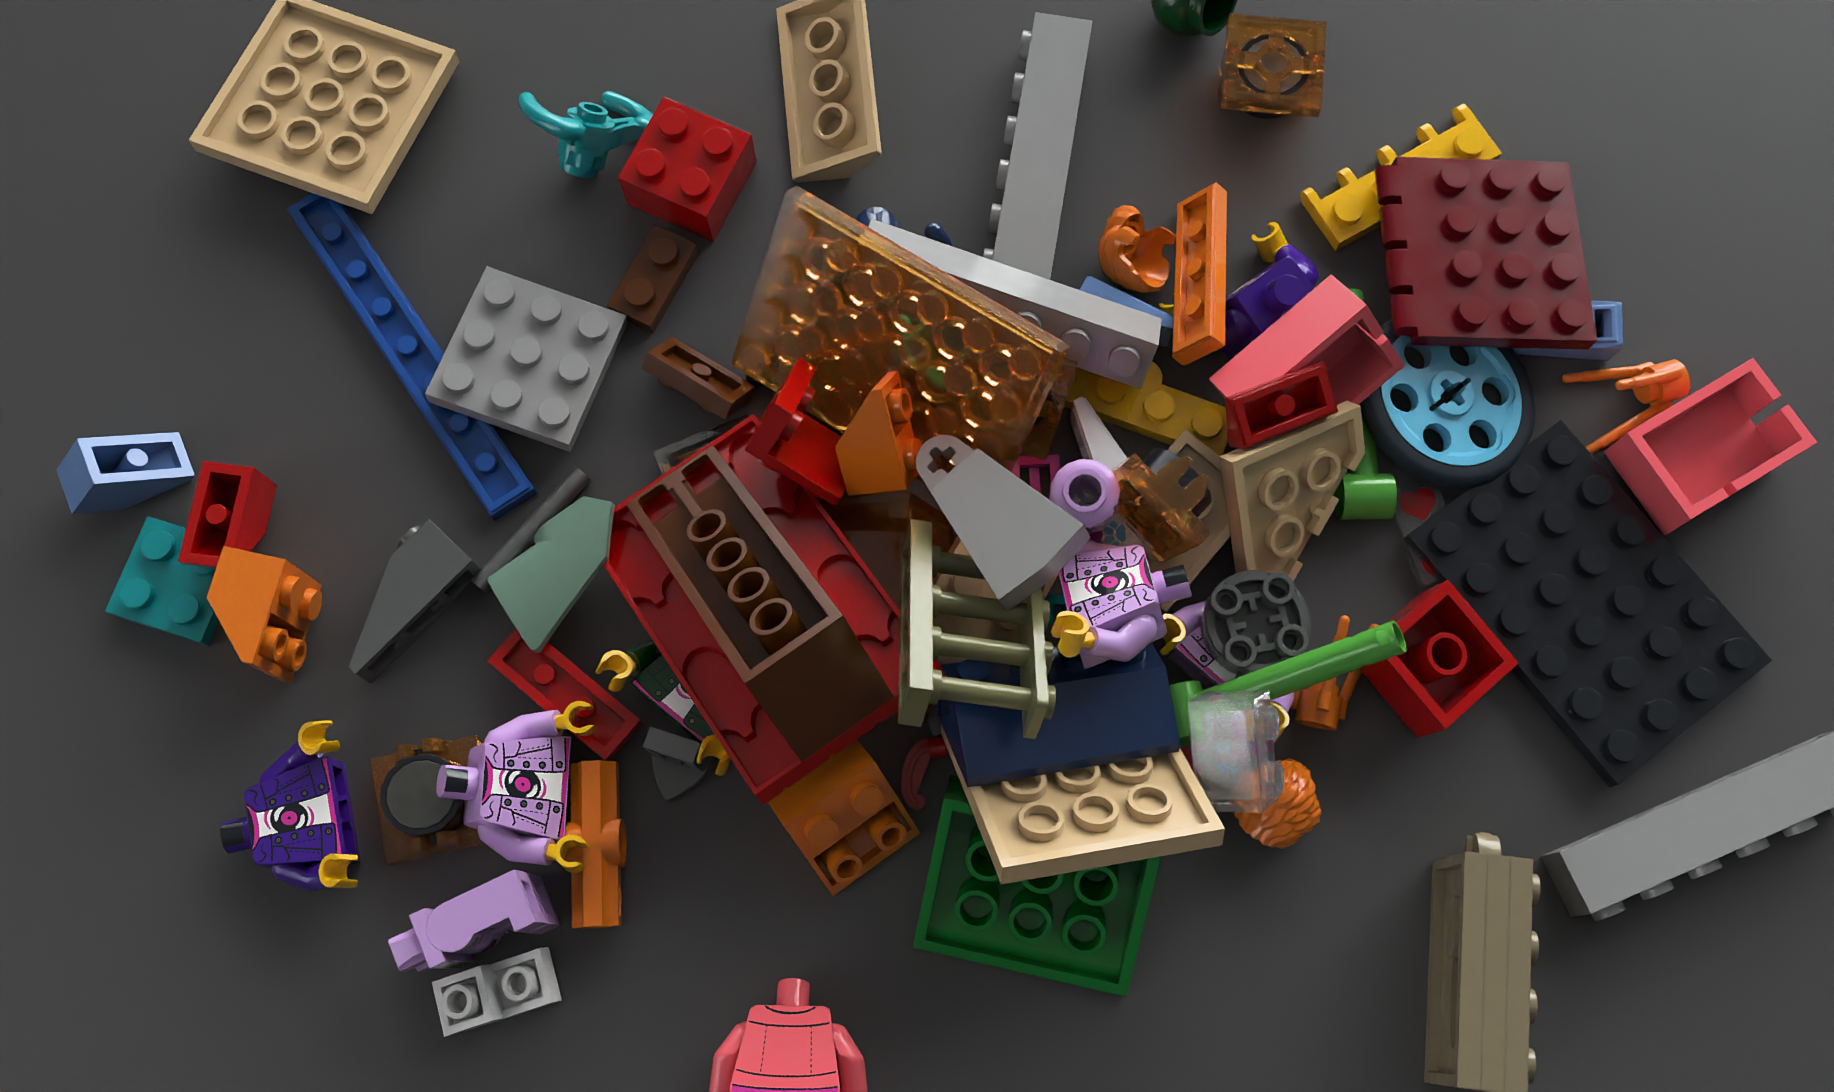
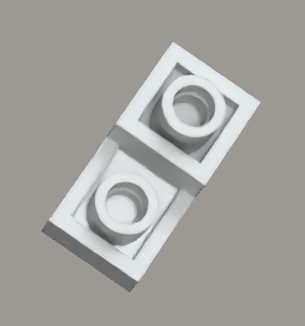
[432,947,562,1037]

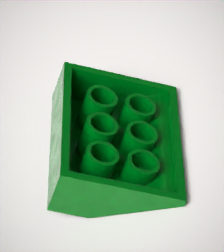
[913,775,1161,997]

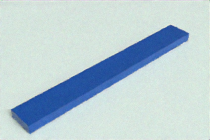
[286,193,537,521]

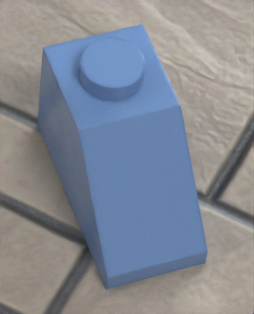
[56,432,195,515]

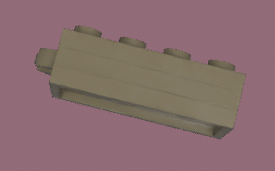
[1424,831,1540,1092]

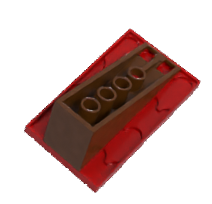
[604,414,947,805]

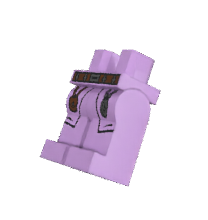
[388,869,561,972]

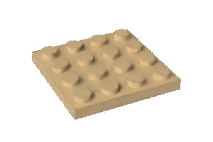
[189,0,459,214]
[941,725,1225,885]

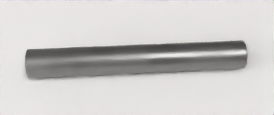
[471,467,591,594]

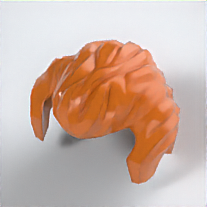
[1098,205,1176,293]
[1232,758,1321,849]

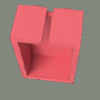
[1209,274,1405,405]
[1604,358,1818,536]

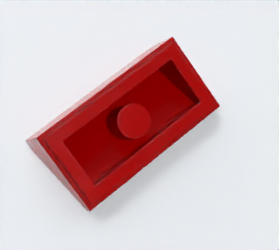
[1225,361,1338,449]

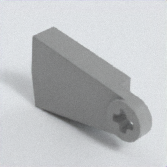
[916,435,1090,612]

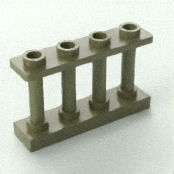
[898,519,1056,739]

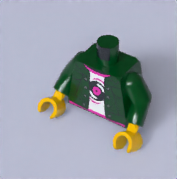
[595,639,731,776]

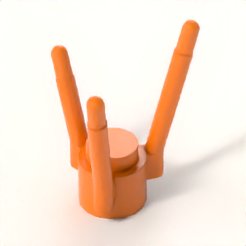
[1562,359,1690,455]
[1290,615,1378,731]

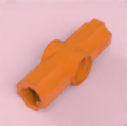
[565,760,627,929]

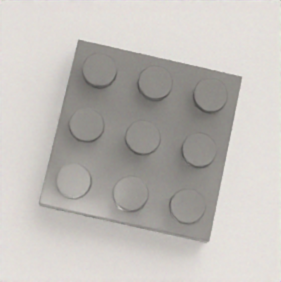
[425,266,628,452]

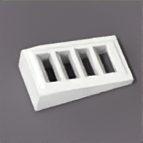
[1070,396,1134,502]

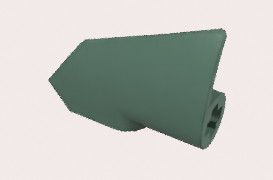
[488,496,615,653]

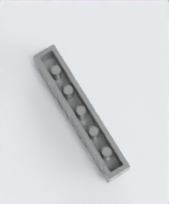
[983,12,1093,280]
[847,219,1162,389]
[1541,731,1834,922]

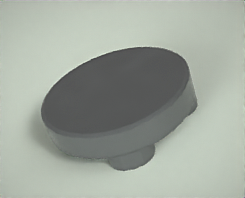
[1201,570,1311,676]

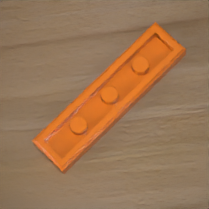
[1172,182,1227,366]

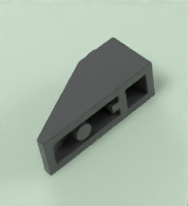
[348,519,481,684]

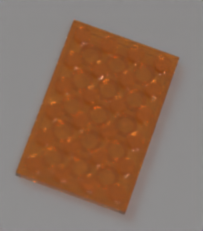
[731,186,1070,484]

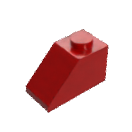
[178,461,277,569]

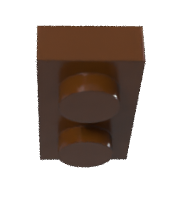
[607,224,700,333]
[641,337,755,420]

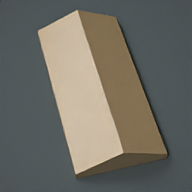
[776,0,882,183]

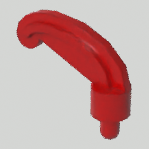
[901,736,948,810]

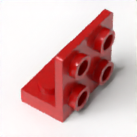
[744,357,846,505]

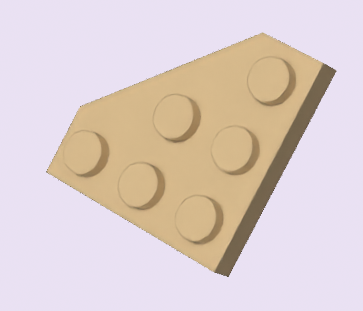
[1219,400,1365,582]

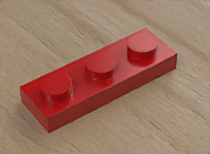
[487,629,643,761]

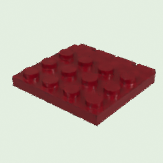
[1374,156,1597,350]

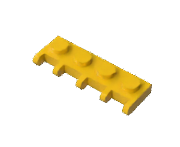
[1299,104,1502,251]

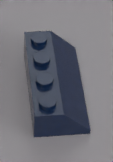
[938,643,1180,787]

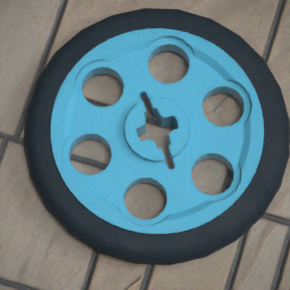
[1359,319,1536,488]

